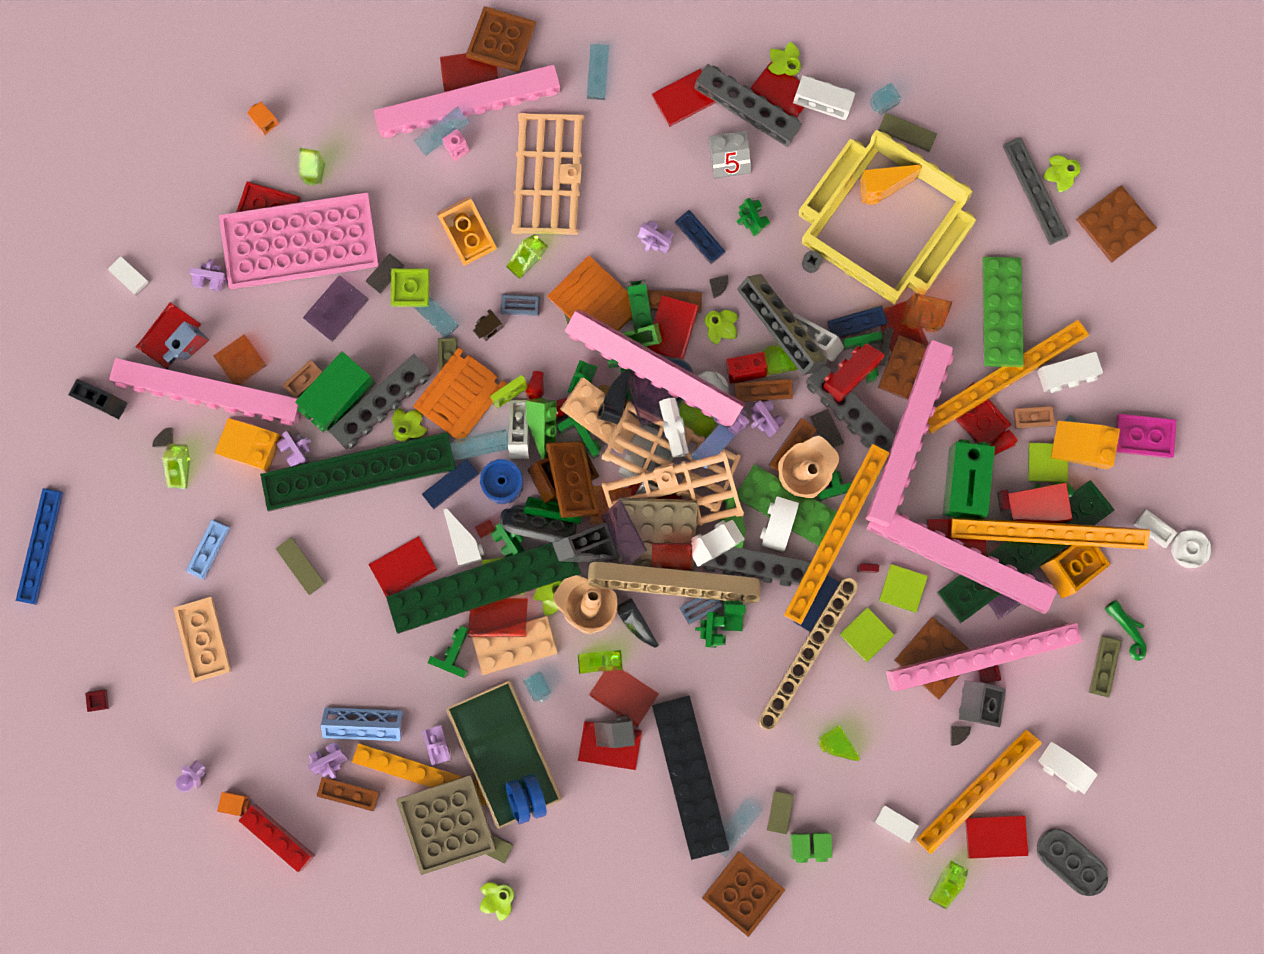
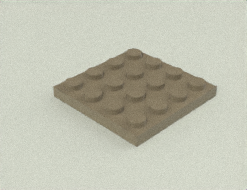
[617,498,697,572]
[396,774,497,875]

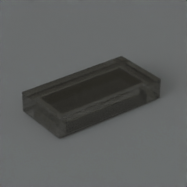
[365,254,405,294]
[879,327,894,366]
[810,409,844,448]

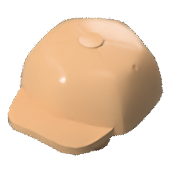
[778,436,839,498]
[553,575,617,634]

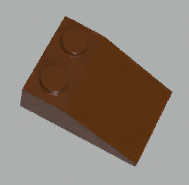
[527,450,600,503]

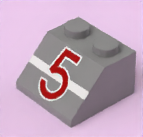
[708,131,751,179]

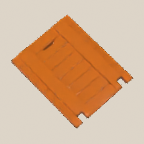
[547,255,632,331]
[413,347,508,444]

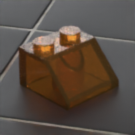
[901,293,952,333]

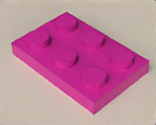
[1116,414,1176,459]

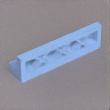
[321,707,403,741]

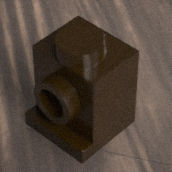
[473,309,503,341]

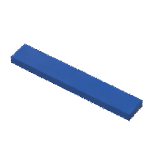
[15,488,63,605]

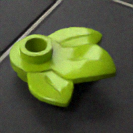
[768,42,801,76]
[1043,155,1081,192]
[704,310,739,345]
[392,408,427,442]
[533,581,562,616]
[480,882,515,921]

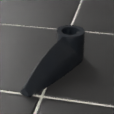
[597,370,630,425]
[617,598,659,648]

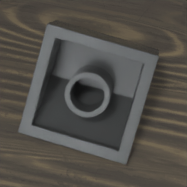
[959,681,1006,727]

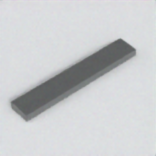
[1003,137,1068,245]

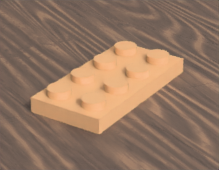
[560,378,642,454]
[173,597,232,683]
[472,616,558,675]

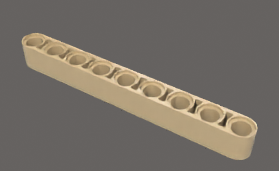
[588,562,761,603]
[758,578,857,730]

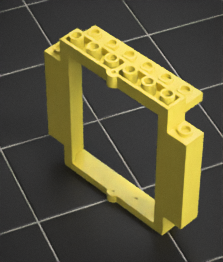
[799,130,976,305]

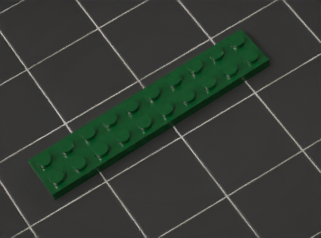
[260,432,456,512]
[937,480,1115,624]
[386,542,582,634]

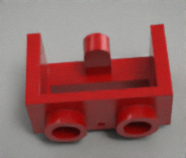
[726,352,767,384]

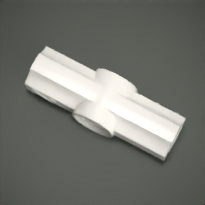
[659,397,689,458]

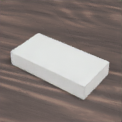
[108,256,149,295]
[1133,509,1178,548]
[874,805,919,843]

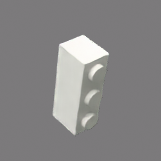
[793,75,855,121]
[1037,352,1103,394]

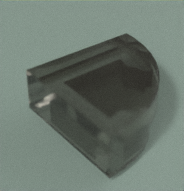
[709,275,728,298]
[152,427,173,448]
[950,726,971,746]

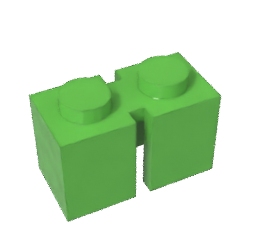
[622,323,662,347]
[790,832,833,863]

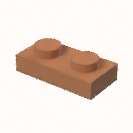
[282,360,322,399]
[1013,406,1055,429]

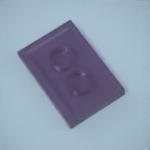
[303,275,369,342]

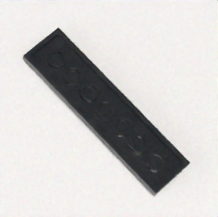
[652,695,729,860]

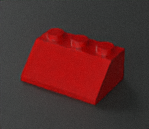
[823,344,885,403]

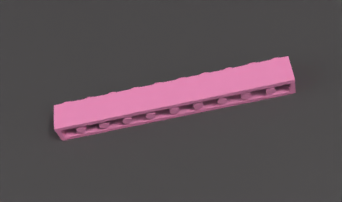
[374,65,560,138]
[565,309,745,426]
[866,340,954,527]
[109,358,301,426]
[867,514,1057,614]
[886,623,1082,691]

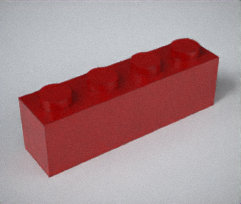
[238,804,315,872]

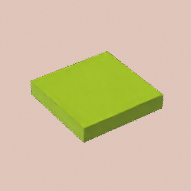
[391,268,430,307]
[490,374,527,409]
[1028,443,1068,483]
[879,564,928,613]
[839,607,895,663]

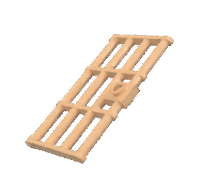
[511,113,584,235]
[602,400,741,513]
[602,451,744,536]

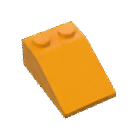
[859,165,921,205]
[437,196,497,266]
[214,418,282,472]
[1051,421,1120,470]
[1040,545,1111,599]

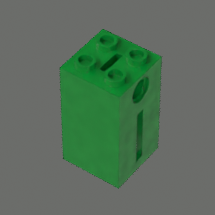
[295,351,376,433]
[942,439,995,519]

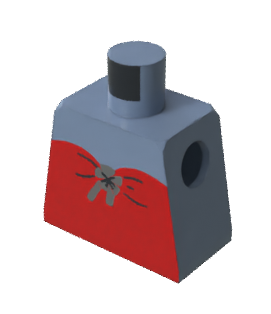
[163,322,209,364]

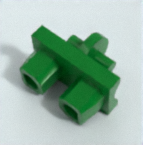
[737,198,770,237]
[568,360,598,393]
[491,523,525,557]
[695,612,727,648]

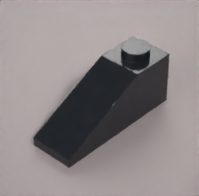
[68,379,128,420]

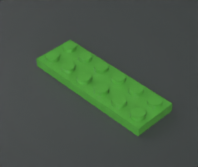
[982,257,1024,367]
[737,464,837,547]

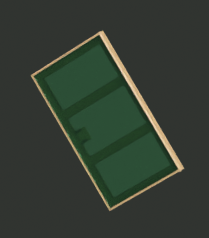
[446,681,562,829]

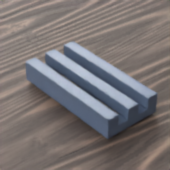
[501,294,540,316]
[680,598,723,625]

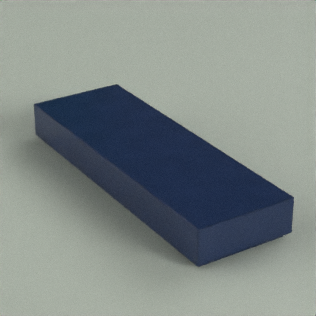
[675,210,726,264]
[827,306,887,338]
[422,459,479,509]
[793,575,840,632]

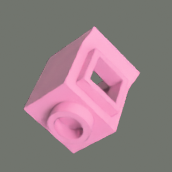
[442,129,470,161]

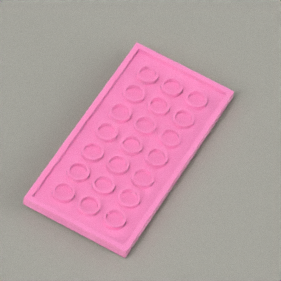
[219,192,379,290]

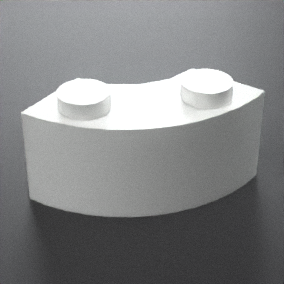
[760,497,799,552]
[686,520,745,566]
[1038,742,1097,794]

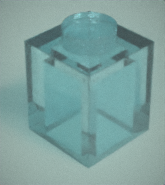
[870,83,902,115]
[523,672,552,703]

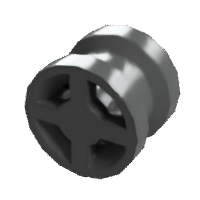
[802,251,822,273]

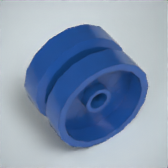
[480,459,524,504]
[506,774,547,825]

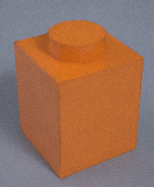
[247,101,279,135]
[217,791,250,816]

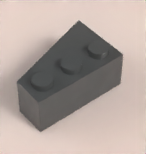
[552,522,620,563]
[594,715,635,748]

